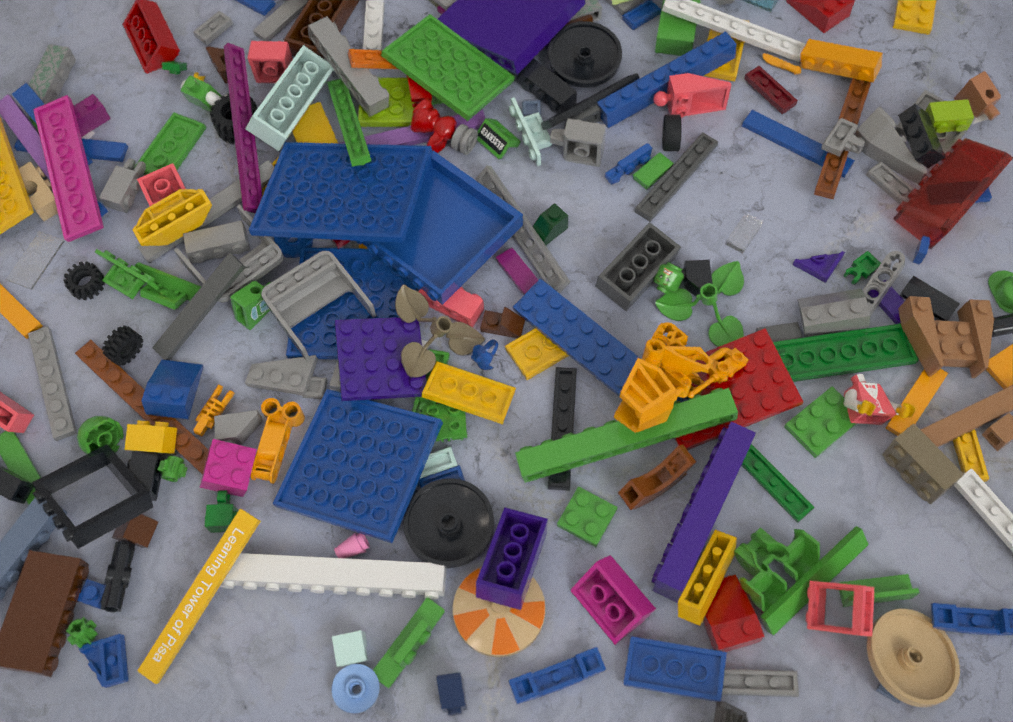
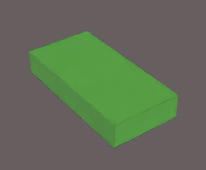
[633,152,674,190]

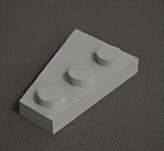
[245,355,318,396]

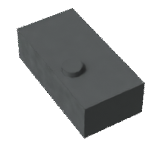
[595,222,681,311]

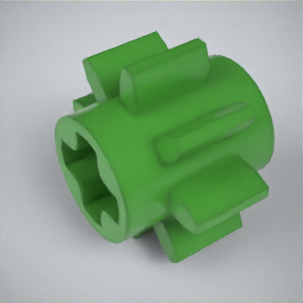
[158,456,188,482]
[66,617,98,648]

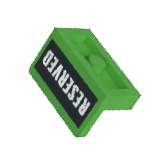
[477,118,521,159]

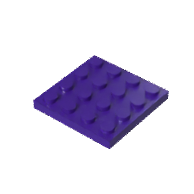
[335,317,427,401]

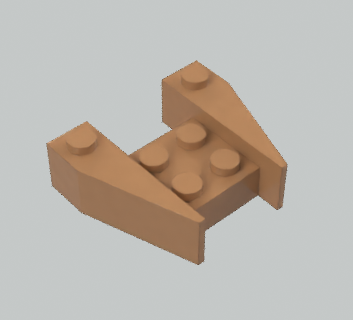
[898,296,994,378]

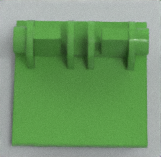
[422,404,467,442]

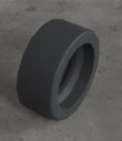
[662,115,682,151]

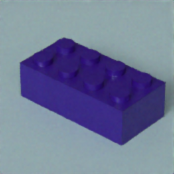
[476,507,548,610]

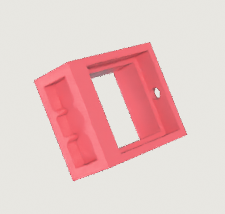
[806,581,874,637]

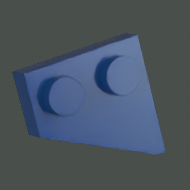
[79,634,129,688]

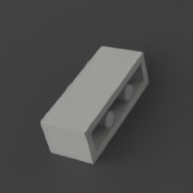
[183,220,250,263]

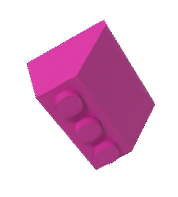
[570,555,656,645]

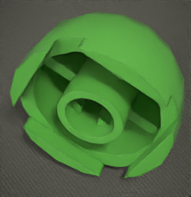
[77,416,124,455]

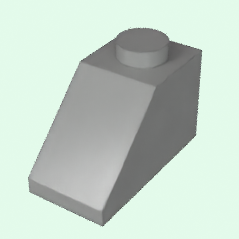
[214,410,262,445]

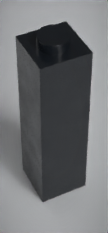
[0,465,34,504]

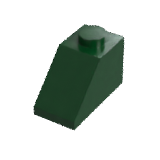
[533,203,568,245]

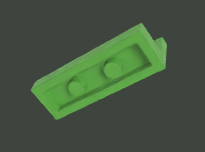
[839,574,920,607]

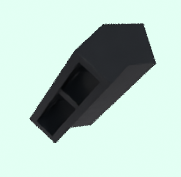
[900,276,960,321]

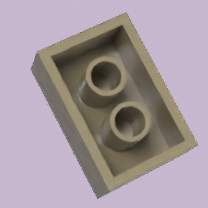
[882,424,965,505]

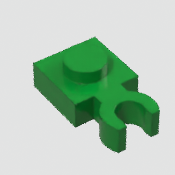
[844,251,881,285]

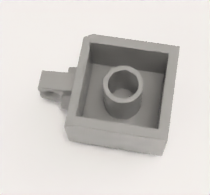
[550,119,606,167]

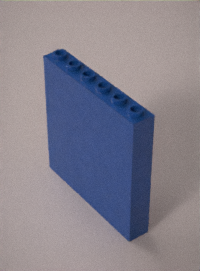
[356,151,523,305]

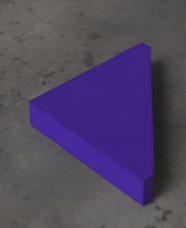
[793,251,845,283]

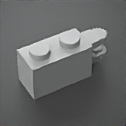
[99,158,146,213]

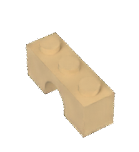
[19,161,58,221]

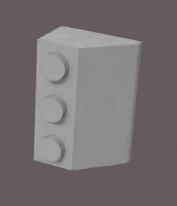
[797,288,870,337]

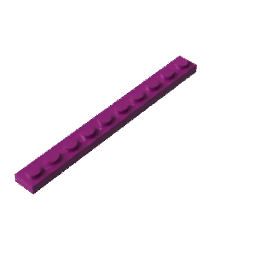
[224,43,262,213]

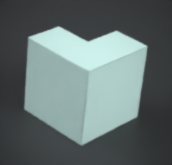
[332,630,368,667]

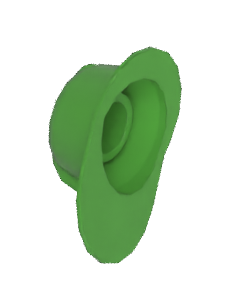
[988,270,1013,314]

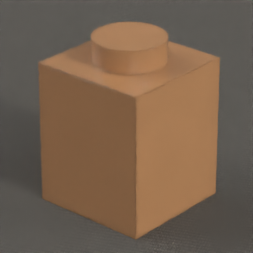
[982,413,1013,452]

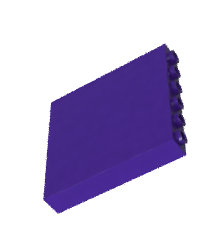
[438,0,586,75]

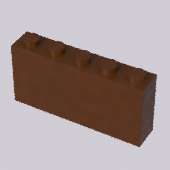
[0,550,89,677]

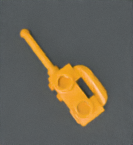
[688,348,749,398]

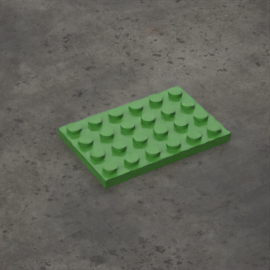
[381,14,515,121]

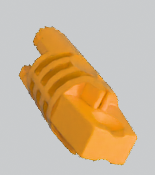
[193,384,235,437]

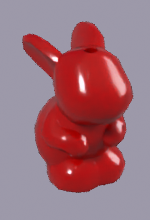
[411,99,457,153]

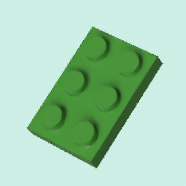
[784,386,857,458]

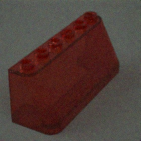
[893,138,1013,249]

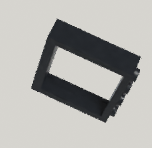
[32,444,154,549]

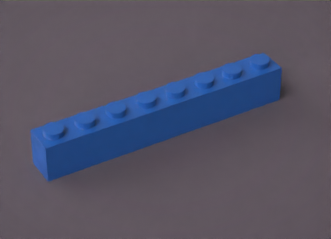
[597,32,737,128]

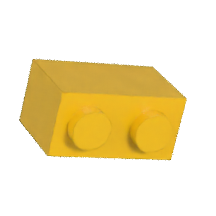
[124,420,177,454]

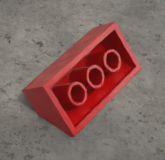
[123,0,180,73]

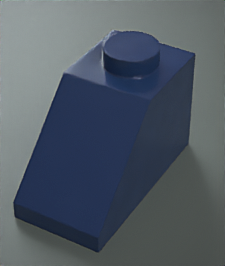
[436,672,467,716]

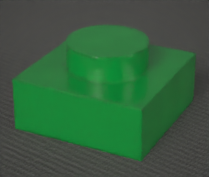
[162,61,187,74]

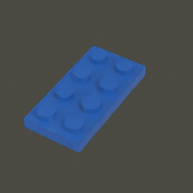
[624,636,727,703]

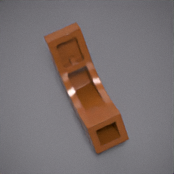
[618,445,696,510]

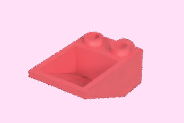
[653,73,731,118]

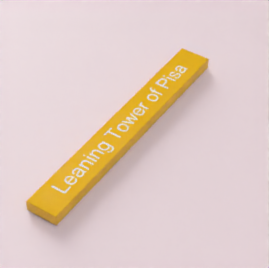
[137,508,261,684]

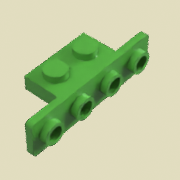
[95,249,159,300]
[135,262,201,310]
[373,598,445,688]

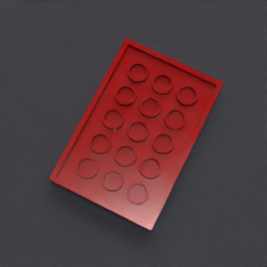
[675,328,803,450]

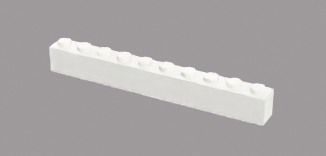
[220,553,447,599]

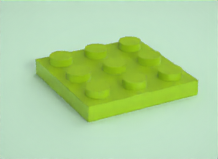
[358,78,416,127]

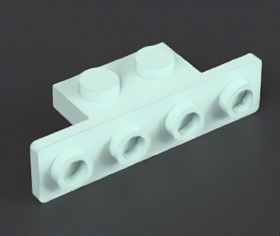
[509,97,552,166]

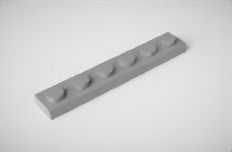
[28,326,77,441]

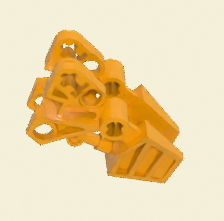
[614,322,713,433]

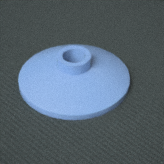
[332,664,380,714]

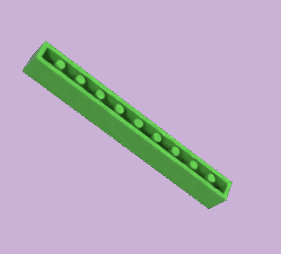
[515,388,738,483]

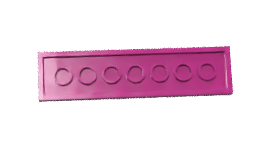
[33,95,104,242]

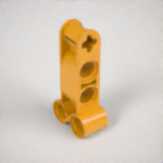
[251,398,305,484]

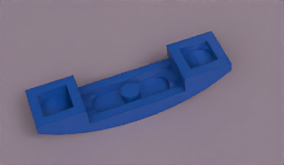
[931,603,1013,635]
[508,647,606,704]

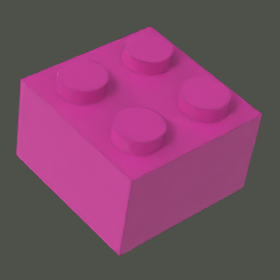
[199,439,257,497]

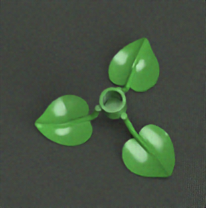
[655,261,744,347]

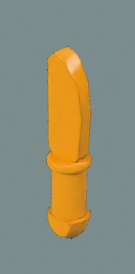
[763,53,801,74]

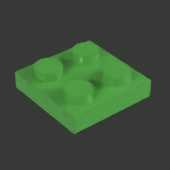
[557,486,618,547]

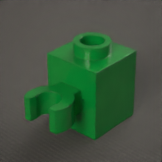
[204,490,239,533]

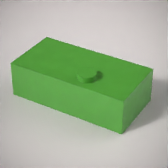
[655,0,700,56]

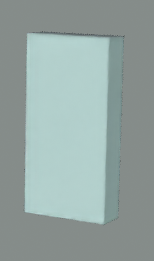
[418,446,457,482]

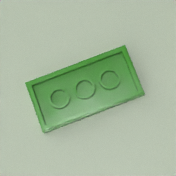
[135,112,207,176]

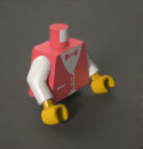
[844,374,916,425]

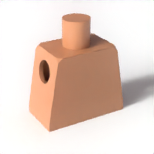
[954,71,1001,121]

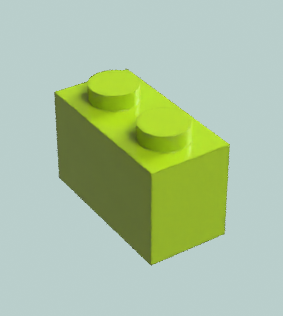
[925,99,974,133]

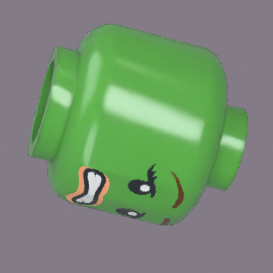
[653,262,684,294]

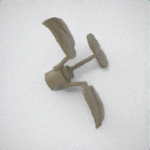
[395,285,485,378]

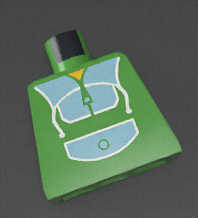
[230,281,271,330]

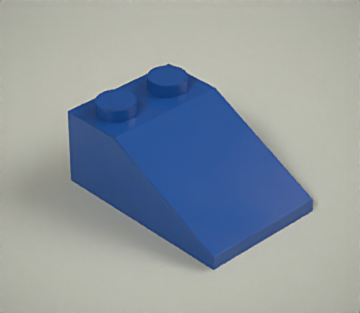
[141,360,204,419]

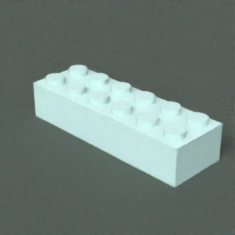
[246,45,333,151]

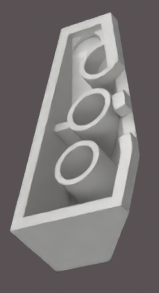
[855,107,928,185]

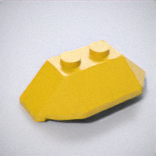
[132,189,212,246]

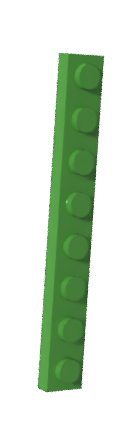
[327,79,372,167]

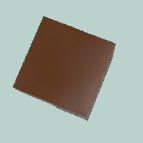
[112,514,158,548]

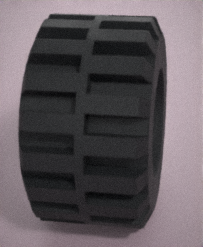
[210,94,258,144]

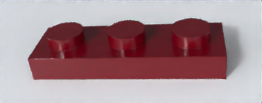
[744,65,798,114]

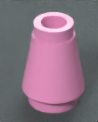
[334,532,370,558]

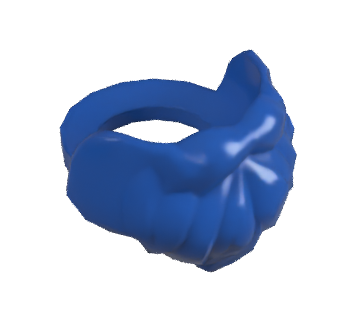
[471,339,499,370]

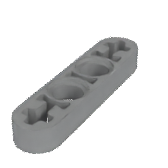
[862,251,905,316]

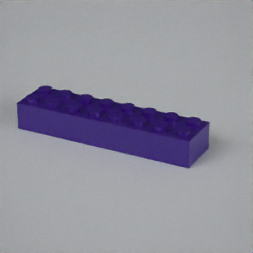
[651,422,756,603]

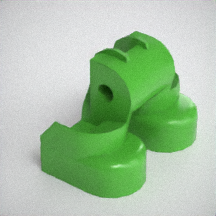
[734,527,820,612]

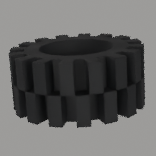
[63,261,105,300]
[102,326,143,366]

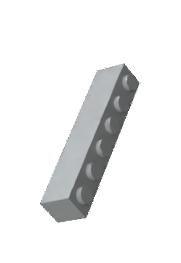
[308,17,390,117]

